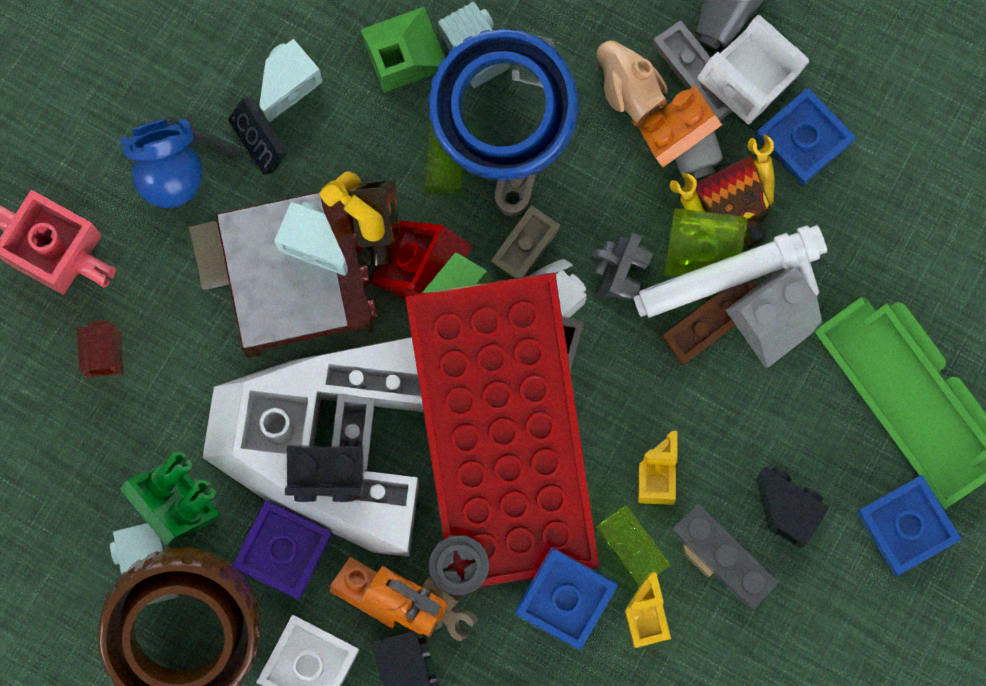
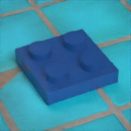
[755,88,856,186]
[856,475,962,577]
[515,547,618,650]

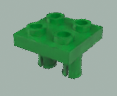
[120,451,220,546]

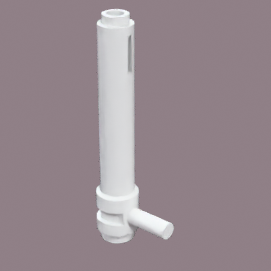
[633,225,827,318]

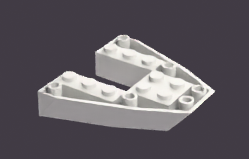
[202,337,424,557]

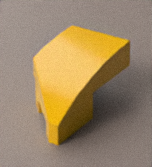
[638,431,677,505]
[625,572,671,648]

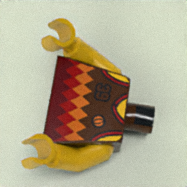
[669,134,775,248]

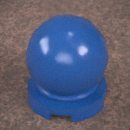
[120,119,203,208]

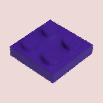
[232,500,333,600]

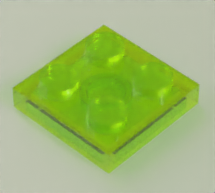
[664,208,747,277]

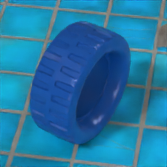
[428,28,579,181]

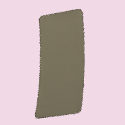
[189,221,230,290]

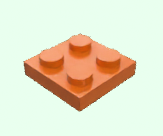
[638,85,722,167]

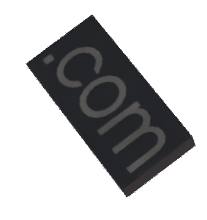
[228,97,288,175]

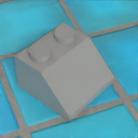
[726,267,823,368]

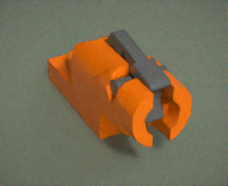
[329,557,448,637]

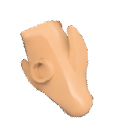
[596,41,668,126]

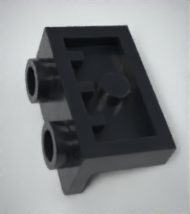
[285,445,364,502]

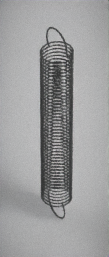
[155,114,249,163]

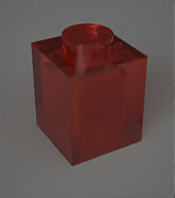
[77,320,123,378]

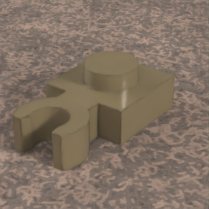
[422,577,478,641]

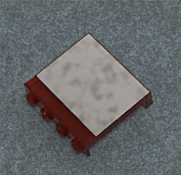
[216,192,378,358]

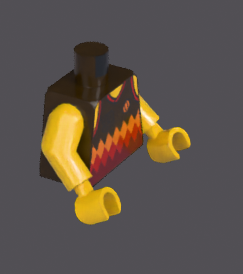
[320,171,400,265]

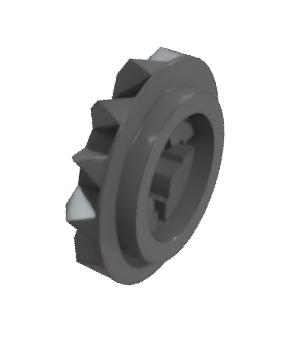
[429,535,489,595]

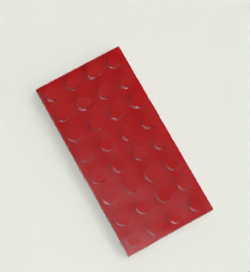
[405,272,599,587]

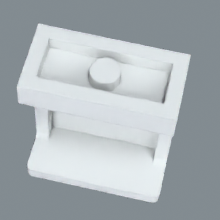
[697,15,809,125]

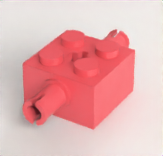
[0,190,116,295]

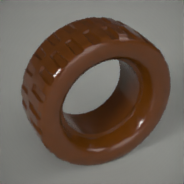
[97,547,260,686]

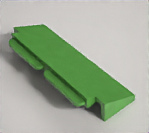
[814,297,986,510]

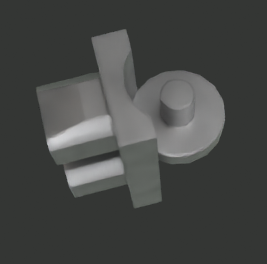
[589,232,653,301]

